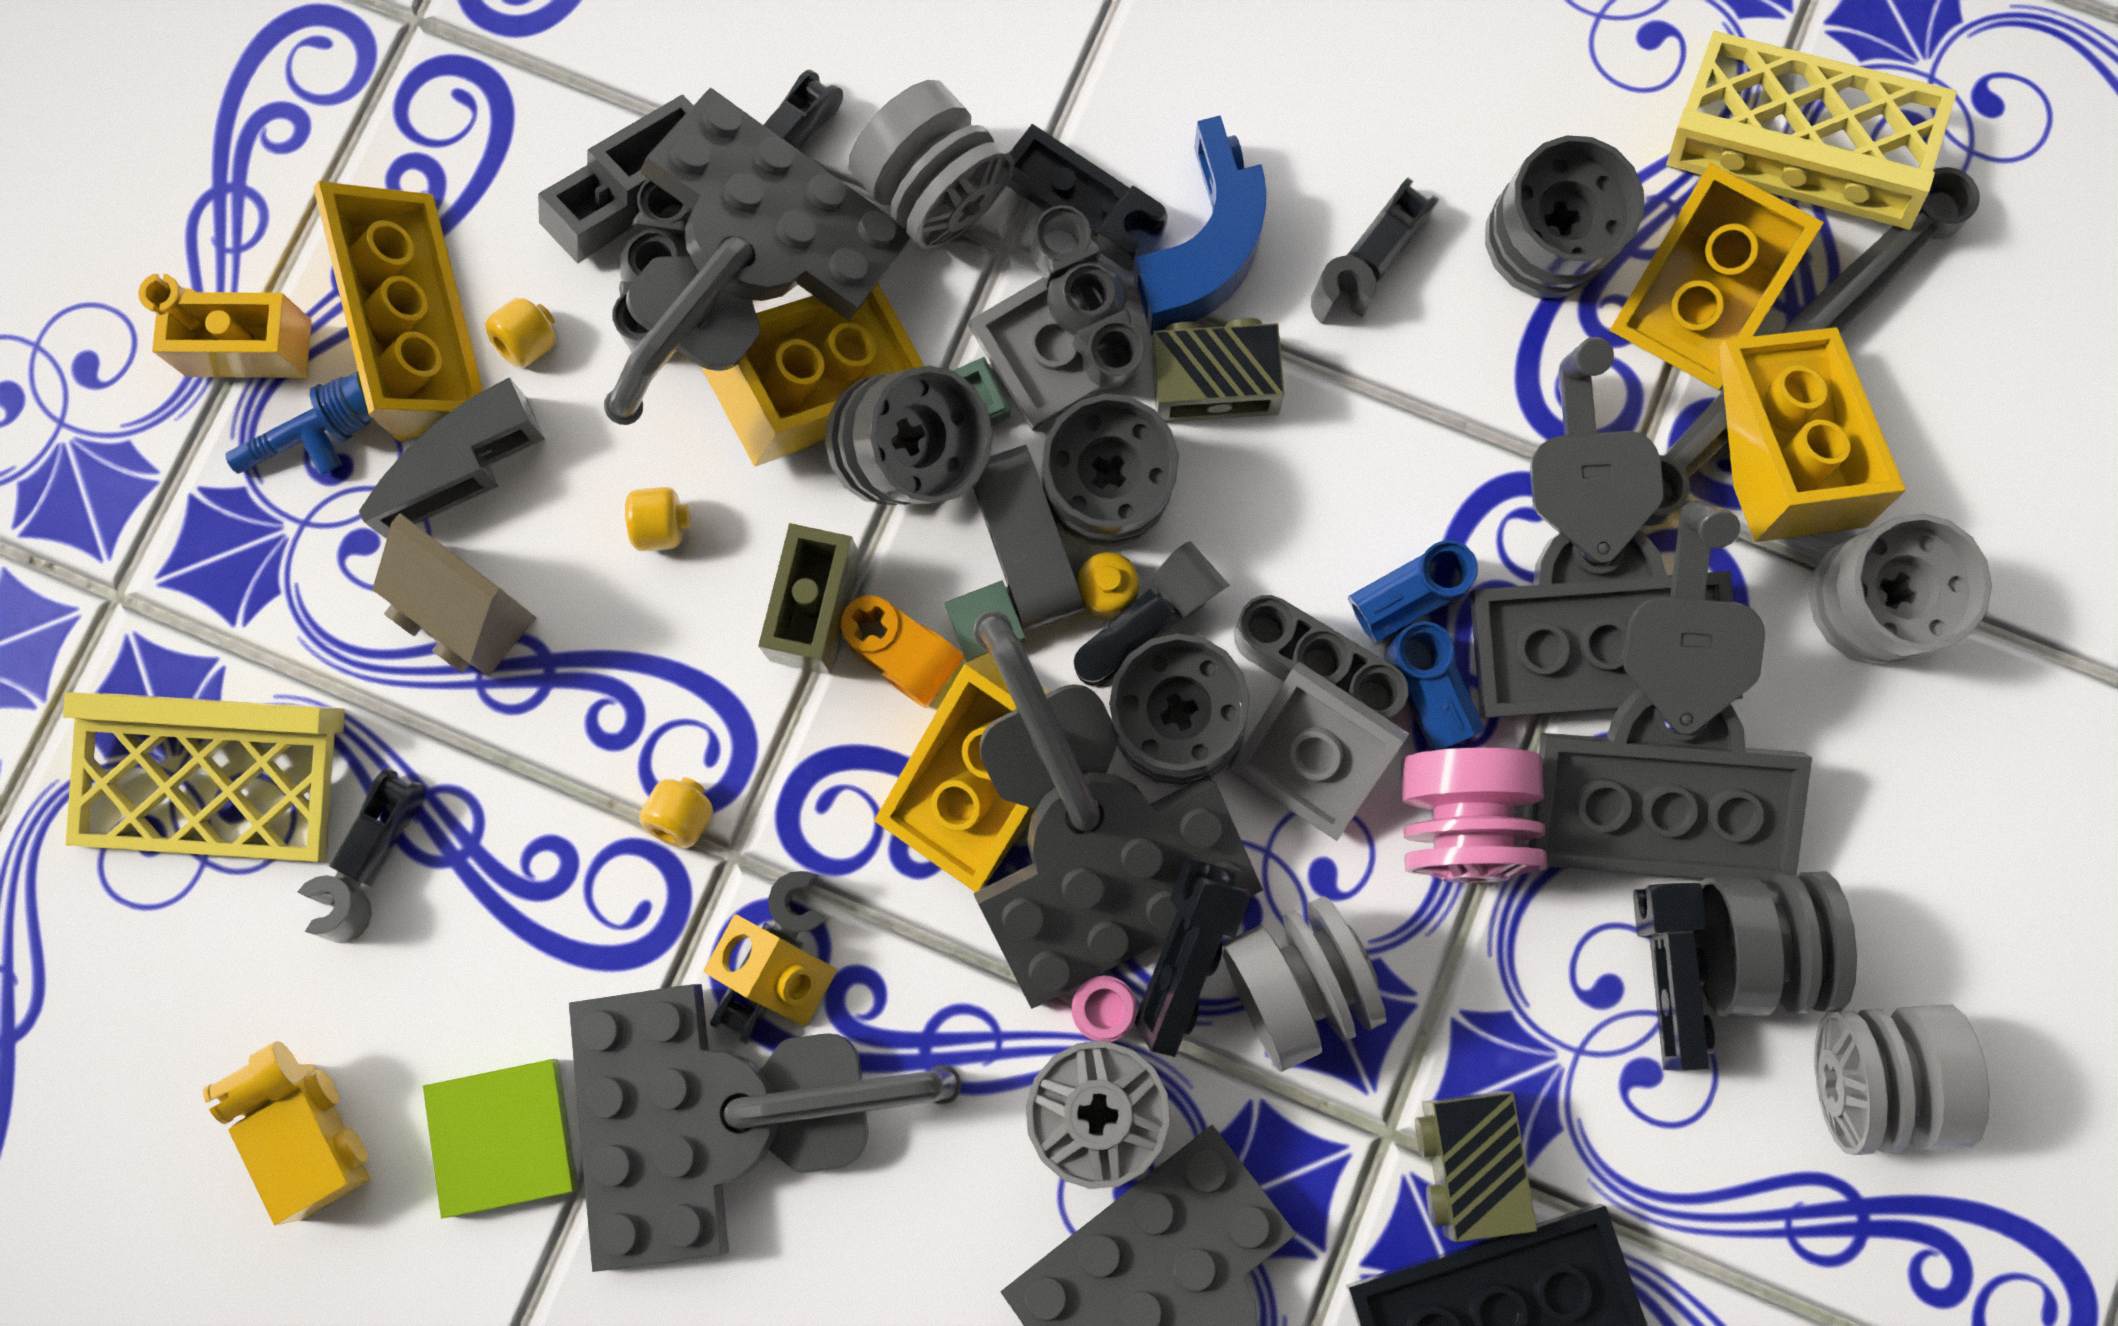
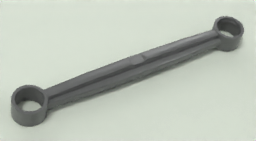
[1643,167,1980,526]

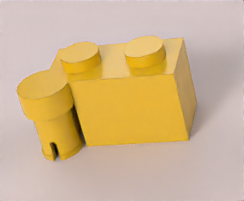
[138,273,312,378]
[203,1041,371,1226]

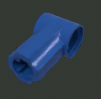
[1348,540,1478,645]
[1384,621,1486,751]

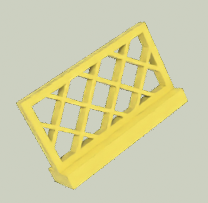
[1666,30,1957,230]
[63,692,345,862]

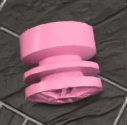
[1401,748,1547,883]

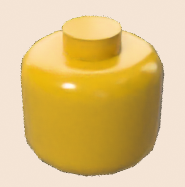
[485,298,556,368]
[625,487,691,551]
[1077,552,1140,620]
[639,777,713,848]

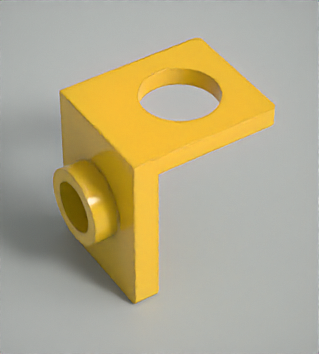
[704,914,837,1027]

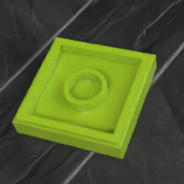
[422,1059,578,1219]

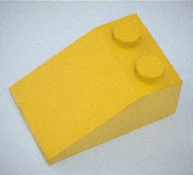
[1609,162,1824,390]
[700,283,924,467]
[1719,327,1906,542]
[874,652,1051,892]

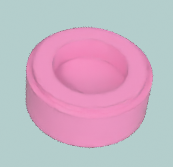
[1072,976,1137,1042]

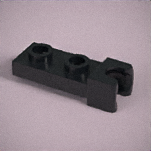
[1006,123,1168,271]
[1134,859,1250,1057]
[1633,883,1715,1070]

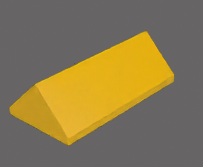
[314,181,483,442]

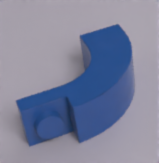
[1134,115,1266,336]

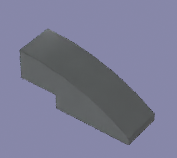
[538,94,693,264]
[359,377,545,538]

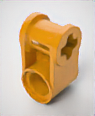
[841,595,965,708]

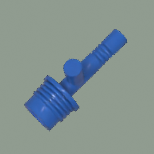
[225,371,374,475]

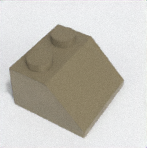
[372,513,537,676]

